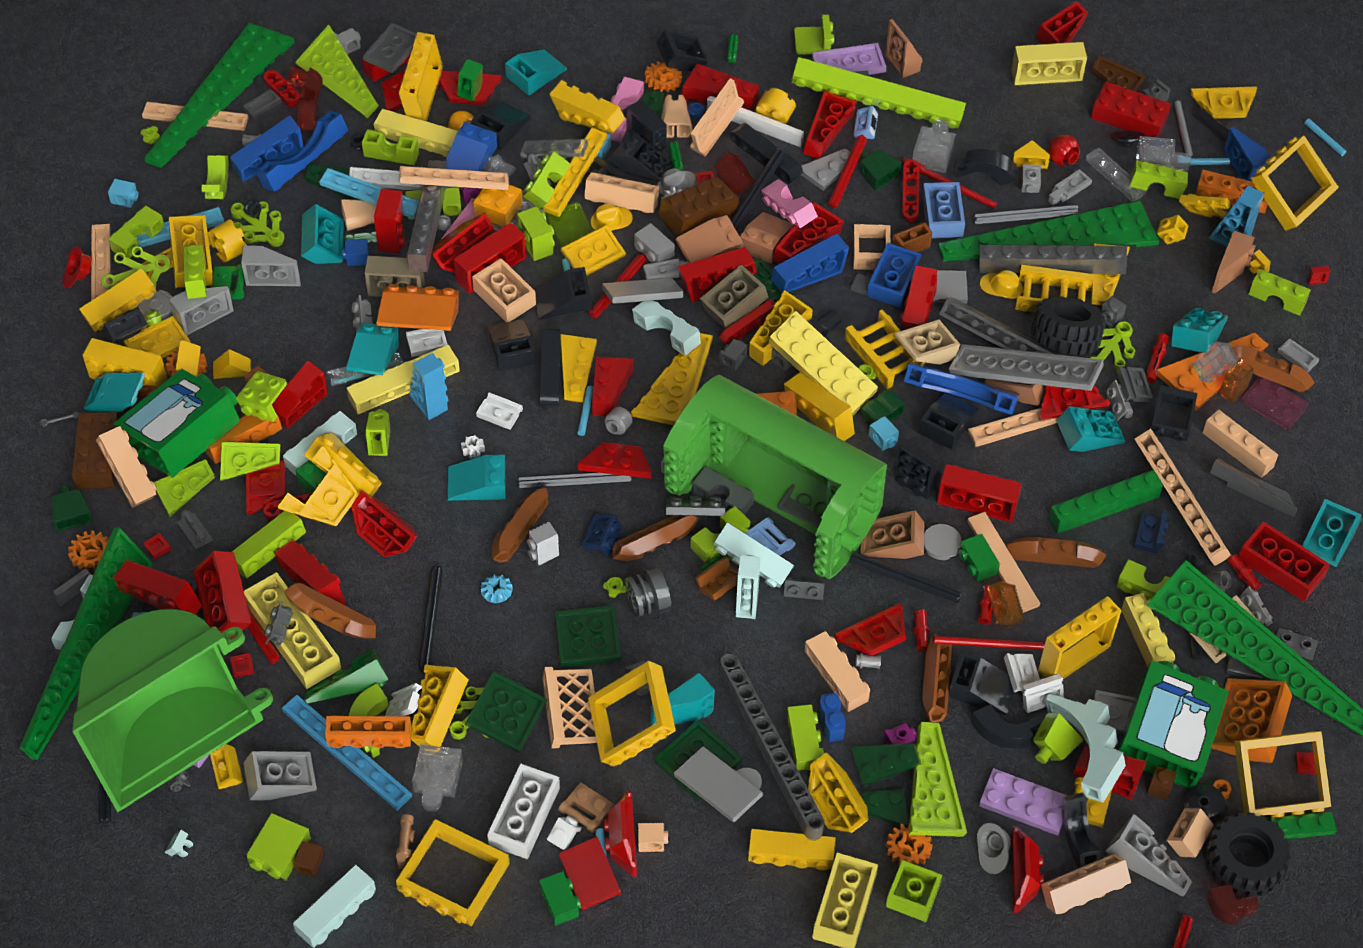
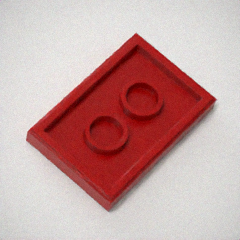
[559,837,621,910]

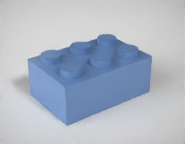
[922,182,965,238]

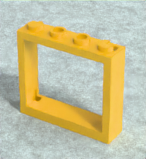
[399,32,443,122]
[1250,136,1339,231]
[1038,596,1121,679]
[588,661,676,767]
[1234,731,1331,817]
[396,819,509,926]

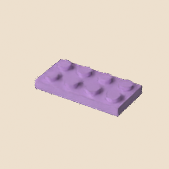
[812,43,887,75]
[979,768,1067,836]

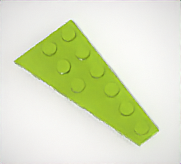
[295,25,379,119]
[909,722,967,837]

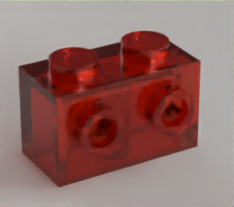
[714,152,754,195]

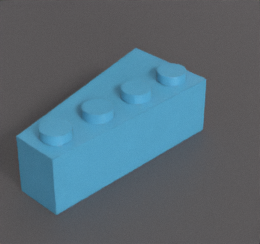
[1208,186,1264,247]
[409,353,449,420]

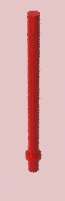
[932,636,1061,650]

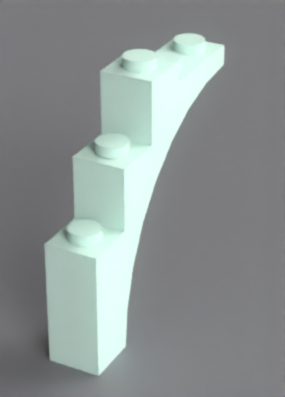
[1045,694,1125,803]

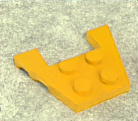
[1179,194,1232,220]
[277,446,359,527]

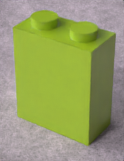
[247,813,311,880]

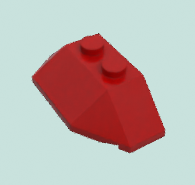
[431,213,494,273]
[351,491,417,557]
[604,791,637,877]
[1010,826,1044,913]

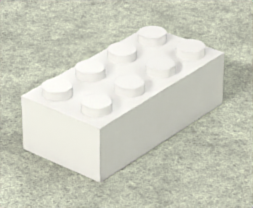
[488,764,560,859]

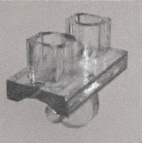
[483,155,515,180]

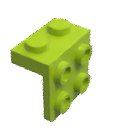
[794,15,834,54]
[236,371,287,422]

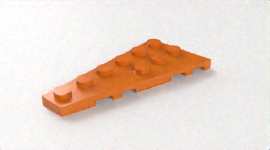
[1155,333,1269,410]

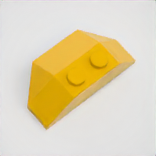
[808,753,868,833]

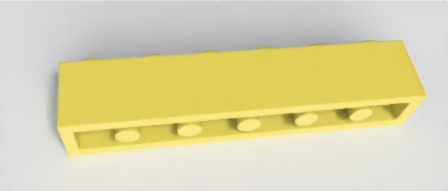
[374,109,458,157]
[347,345,459,414]

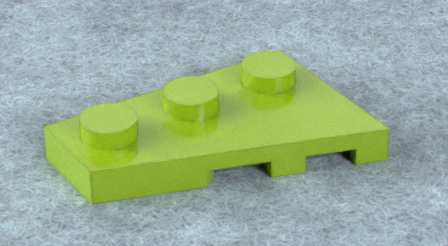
[220,442,280,481]
[153,459,215,517]

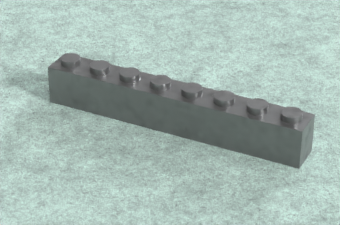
[407,160,447,272]
[980,245,1127,274]
[939,298,1062,355]

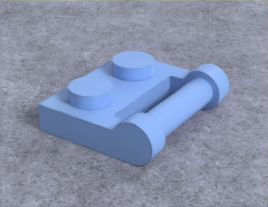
[744,517,795,556]

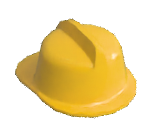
[591,204,633,231]
[980,270,1023,299]

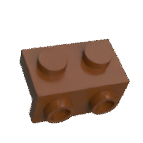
[696,557,738,601]

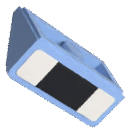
[853,106,878,139]

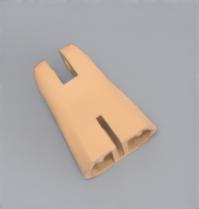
[661,95,693,138]
[341,200,376,232]

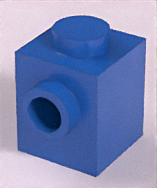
[342,239,369,266]

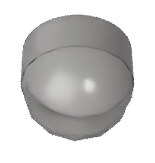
[438,214,451,230]

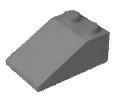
[241,245,301,286]
[169,286,234,335]
[244,751,317,800]

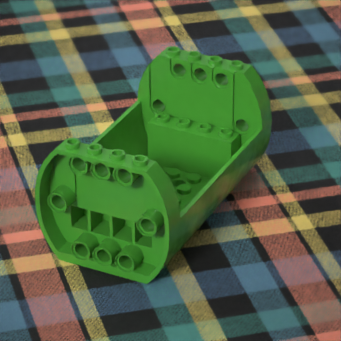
[664,375,887,579]

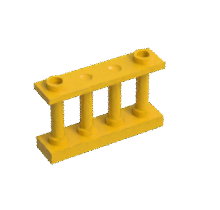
[1015,264,1094,312]
[845,310,925,389]

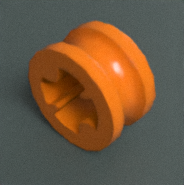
[1213,779,1231,800]

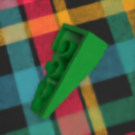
[304,648,388,703]

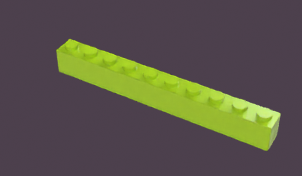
[792,57,966,128]

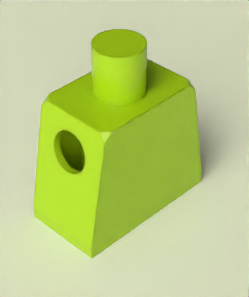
[366,409,390,456]
[1033,713,1084,764]

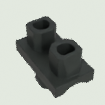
[591,157,624,178]

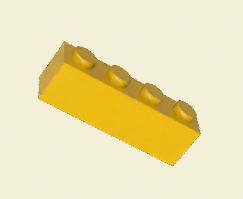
[79,268,157,332]
[748,829,835,871]

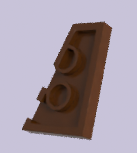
[1092,56,1146,92]

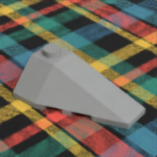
[1105,814,1192,897]

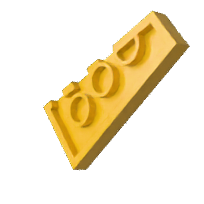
[1091,243,1130,305]
[561,334,597,403]

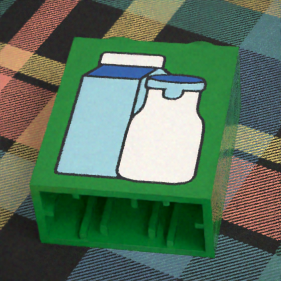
[113,369,241,478]
[1117,660,1229,789]

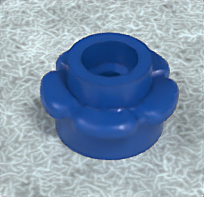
[688,102,705,119]

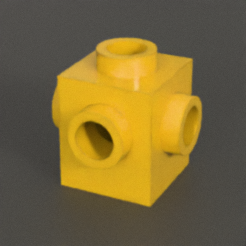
[1157,214,1188,245]

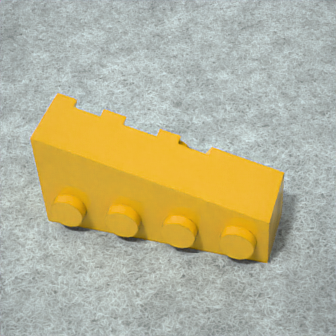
[549,80,625,133]
[749,290,812,366]
[784,372,855,441]
[304,432,382,496]
[411,665,469,752]

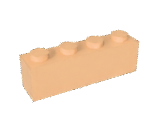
[585,172,659,213]
[1203,410,1278,478]
[96,426,156,508]
[804,631,870,712]
[1041,853,1131,914]

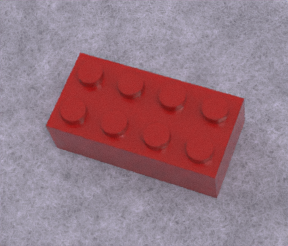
[1091,81,1171,139]
[454,222,526,295]
[937,464,1022,523]
[1239,521,1330,602]
[193,551,251,639]

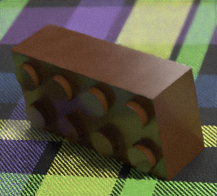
[658,177,739,236]
[72,412,119,489]

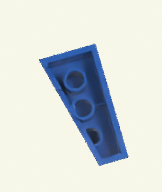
[230,115,303,182]
[771,234,849,293]

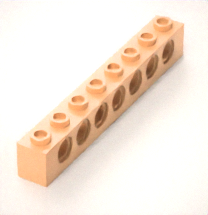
[1135,429,1232,566]

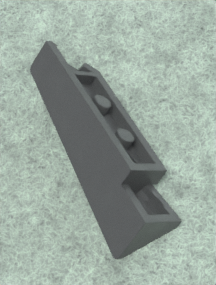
[1210,458,1298,518]

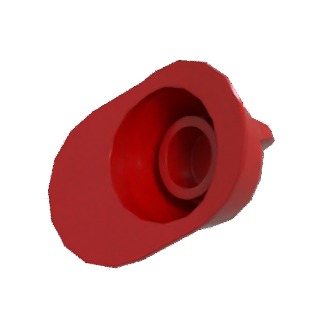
[63,246,92,289]

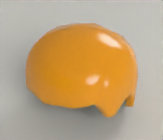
[448,110,474,131]

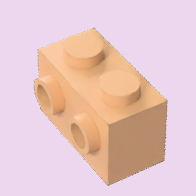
[1167,808,1213,857]

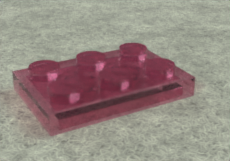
[1240,377,1310,431]

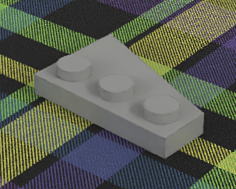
[801,148,858,191]

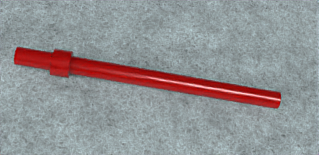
[902,158,997,209]

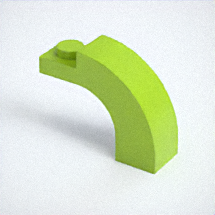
[202,156,228,199]
[349,684,388,758]

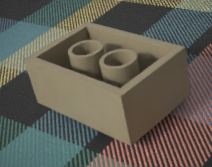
[365,256,425,297]
[700,265,769,330]

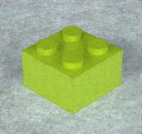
[517,206,555,261]
[886,860,942,922]

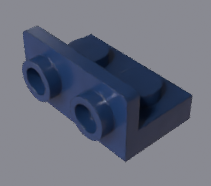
[1134,512,1169,554]
[581,514,622,556]

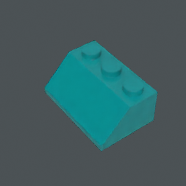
[301,204,344,264]

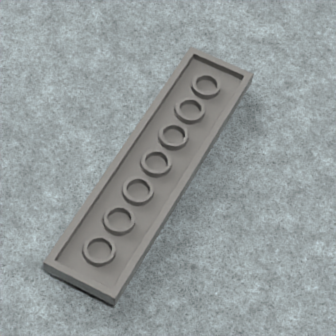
[949,344,1104,391]

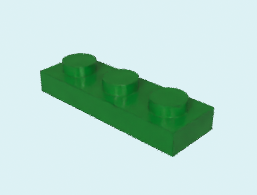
[1269,812,1337,839]

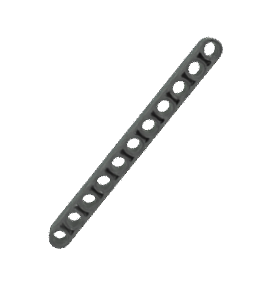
[720,654,824,840]

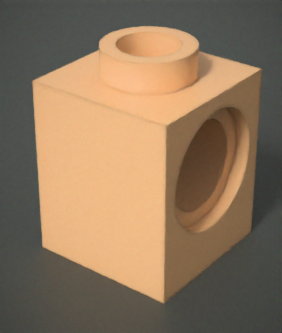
[638,823,668,852]

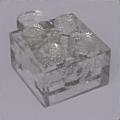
[912,119,956,173]
[1136,136,1191,171]
[412,744,463,812]

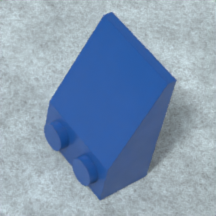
[446,122,497,171]
[1223,127,1271,182]
[867,243,922,308]

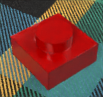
[695,171,715,185]
[1307,266,1330,285]
[143,533,171,560]
[230,653,254,678]
[1295,752,1316,775]

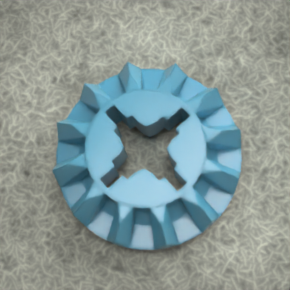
[481,574,513,603]

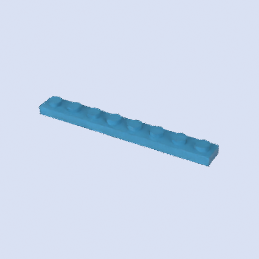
[282,695,412,811]

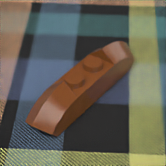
[1226,346,1315,392]
[492,487,549,563]
[612,515,700,561]
[1007,537,1106,568]
[284,583,376,639]
[922,633,952,723]

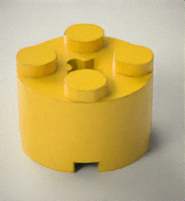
[755,88,796,124]
[208,219,247,262]

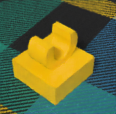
[1249,250,1271,274]

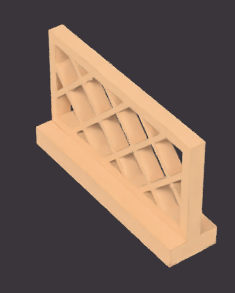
[690,79,744,157]
[542,667,597,748]

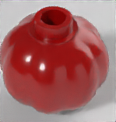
[1048,134,1080,167]

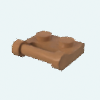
[558,782,614,833]
[396,814,415,869]

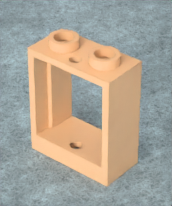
[853,224,891,270]

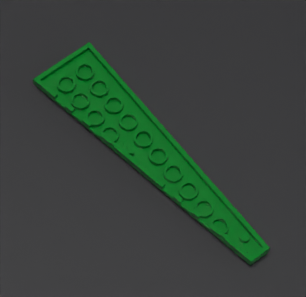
[145,23,295,168]
[938,201,1159,261]
[20,527,153,760]
[1146,560,1363,736]

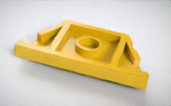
[1190,87,1257,119]

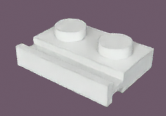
[406,329,447,357]
[476,393,523,430]
[1004,653,1040,693]
[1022,674,1064,713]
[385,683,422,716]

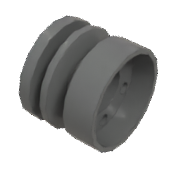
[625,567,671,617]

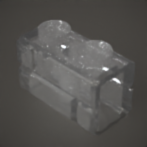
[1192,342,1239,383]

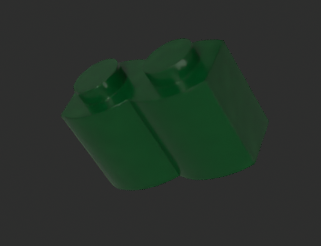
[861,390,905,425]

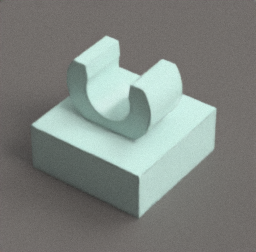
[165,830,193,857]

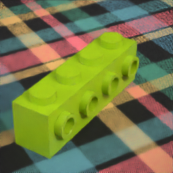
[232,511,306,579]

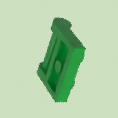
[212,264,244,300]

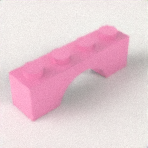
[602,77,644,142]
[761,179,818,228]

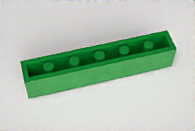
[1048,470,1163,534]

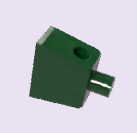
[859,150,902,191]
[52,485,93,532]

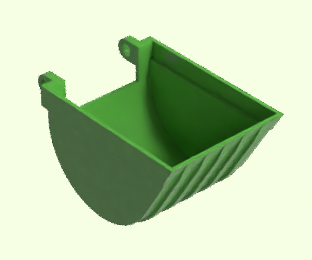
[72,609,273,812]

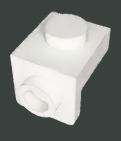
[547,816,582,850]

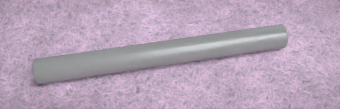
[1174,101,1193,157]

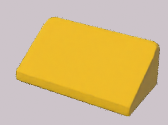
[176,340,201,376]
[210,744,243,789]

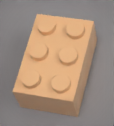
[472,258,536,322]

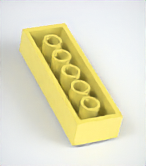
[769,311,878,417]
[243,572,341,689]

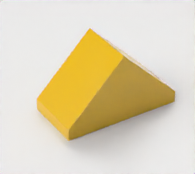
[1013,140,1050,169]
[213,349,251,379]

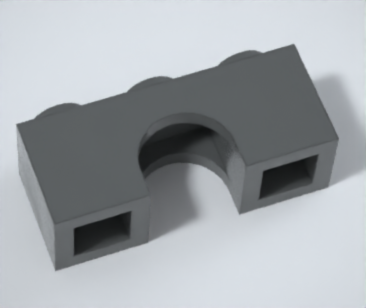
[693,467,754,515]

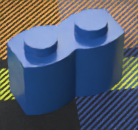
[819,693,846,742]

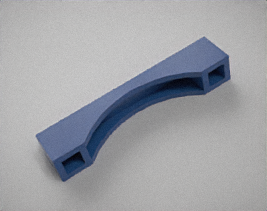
[255,111,349,192]
[904,361,1020,415]

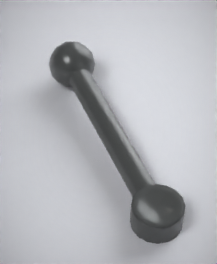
[40,411,79,427]

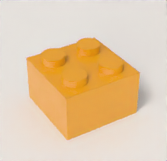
[473,185,523,226]

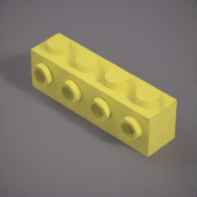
[1121,593,1175,667]

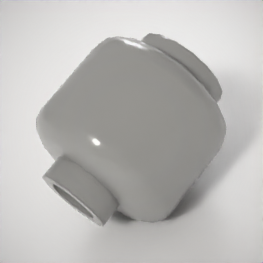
[605,407,633,435]

